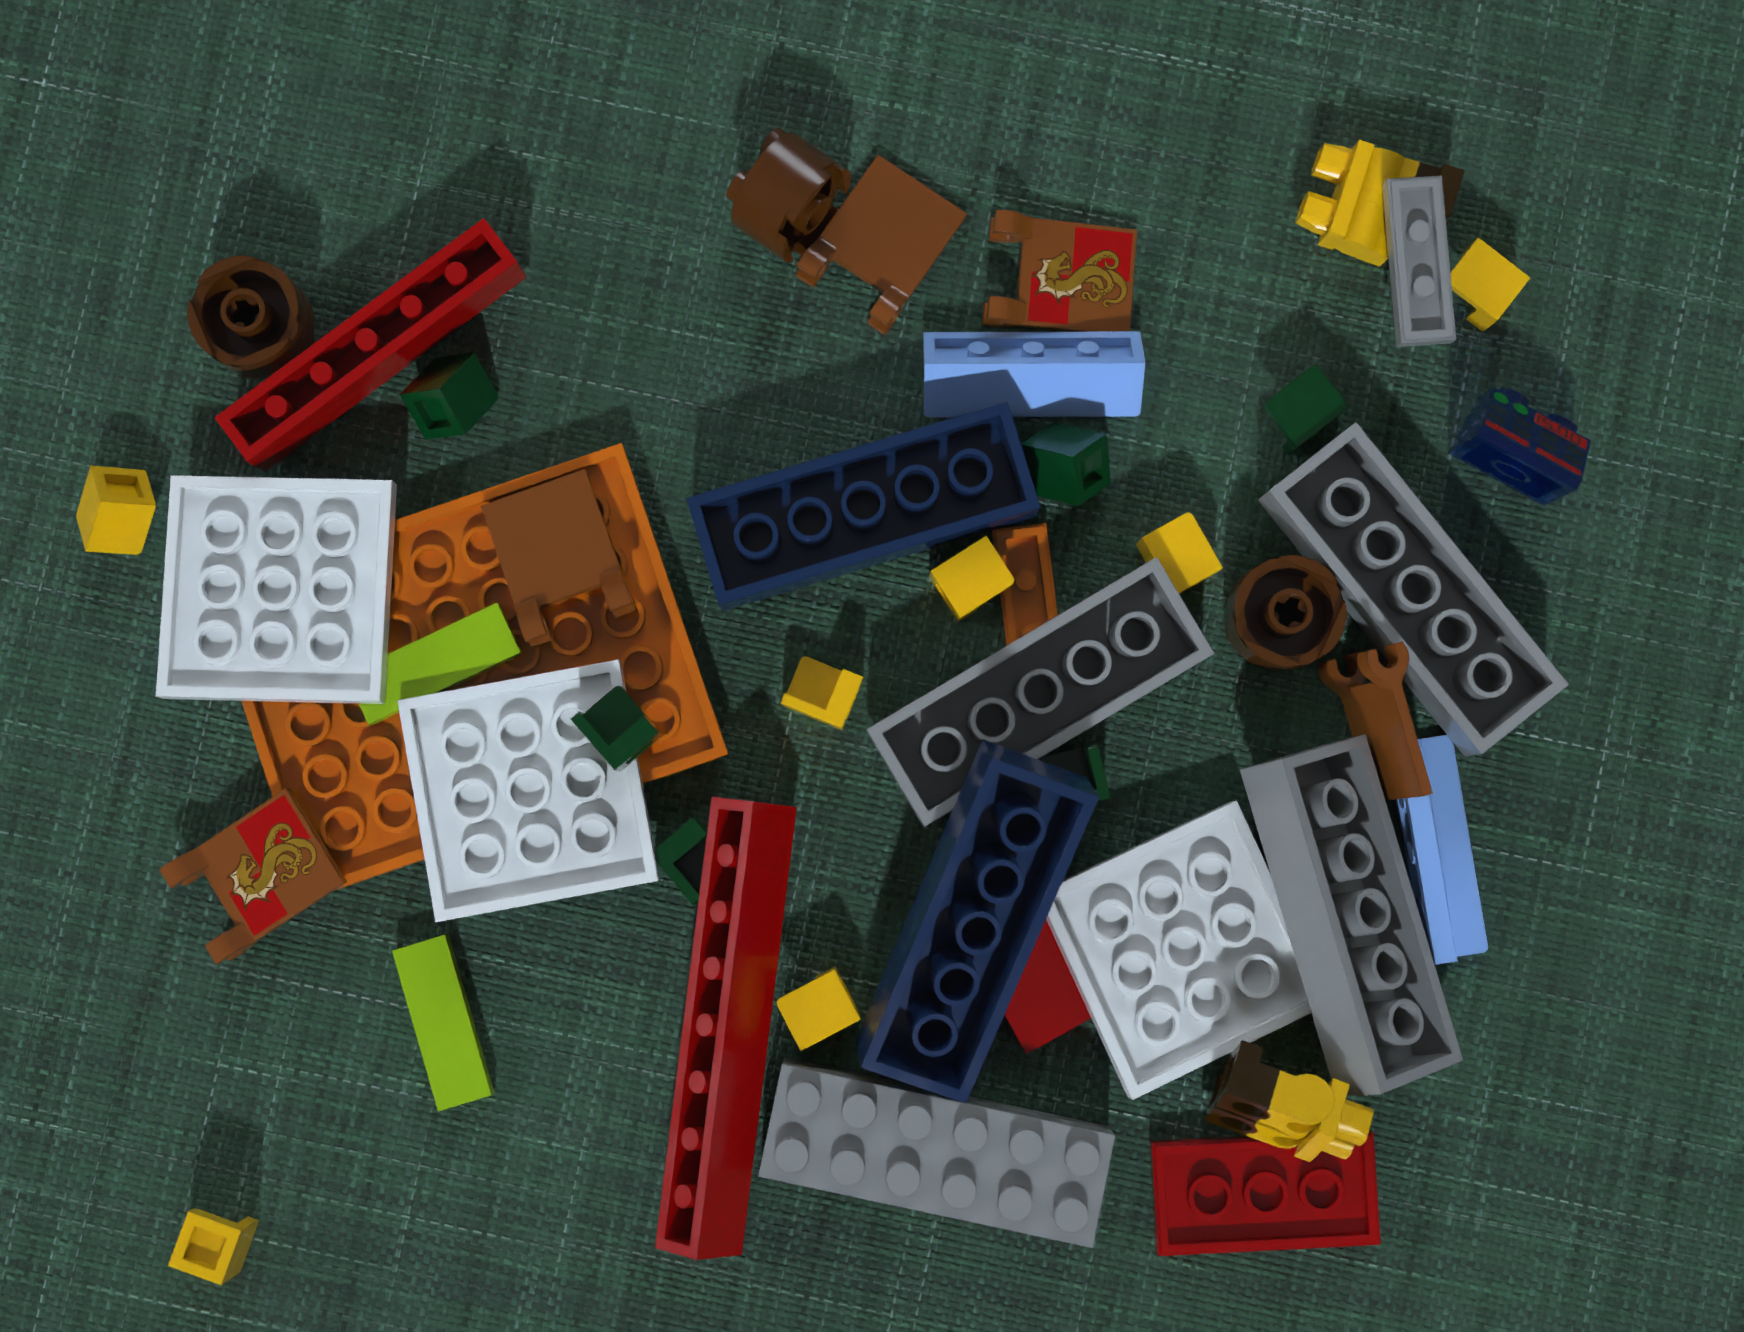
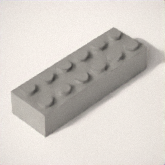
[1258,422,1569,756]
[866,557,1214,827]
[1240,734,1463,1096]
[758,1057,1115,1248]

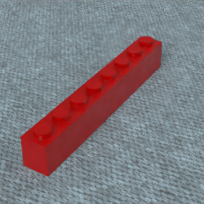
[655,797,797,1260]

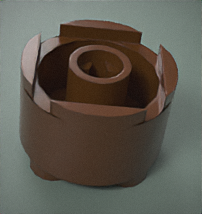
[726,128,851,263]
[187,255,315,378]
[1224,555,1347,671]

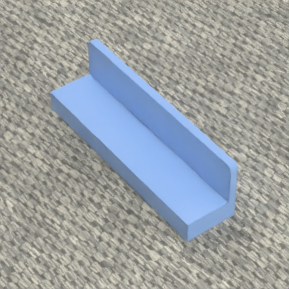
[923,331,1145,417]
[1395,735,1488,965]

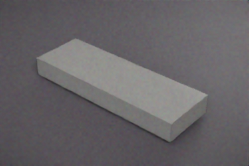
[1382,175,1456,347]

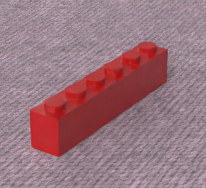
[214,218,527,472]

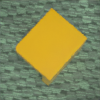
[1450,238,1530,332]
[76,465,156,555]
[1136,512,1223,594]
[929,535,1014,622]
[780,656,863,730]
[777,966,861,1051]
[168,1208,259,1285]

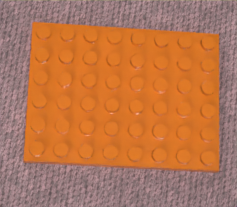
[241,443,729,891]

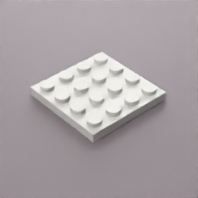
[156,476,397,704]
[397,659,660,922]
[1046,801,1311,1100]

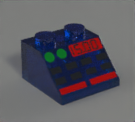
[1448,387,1591,506]

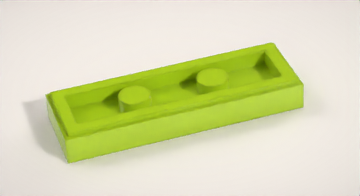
[358,603,523,725]
[392,934,495,1112]

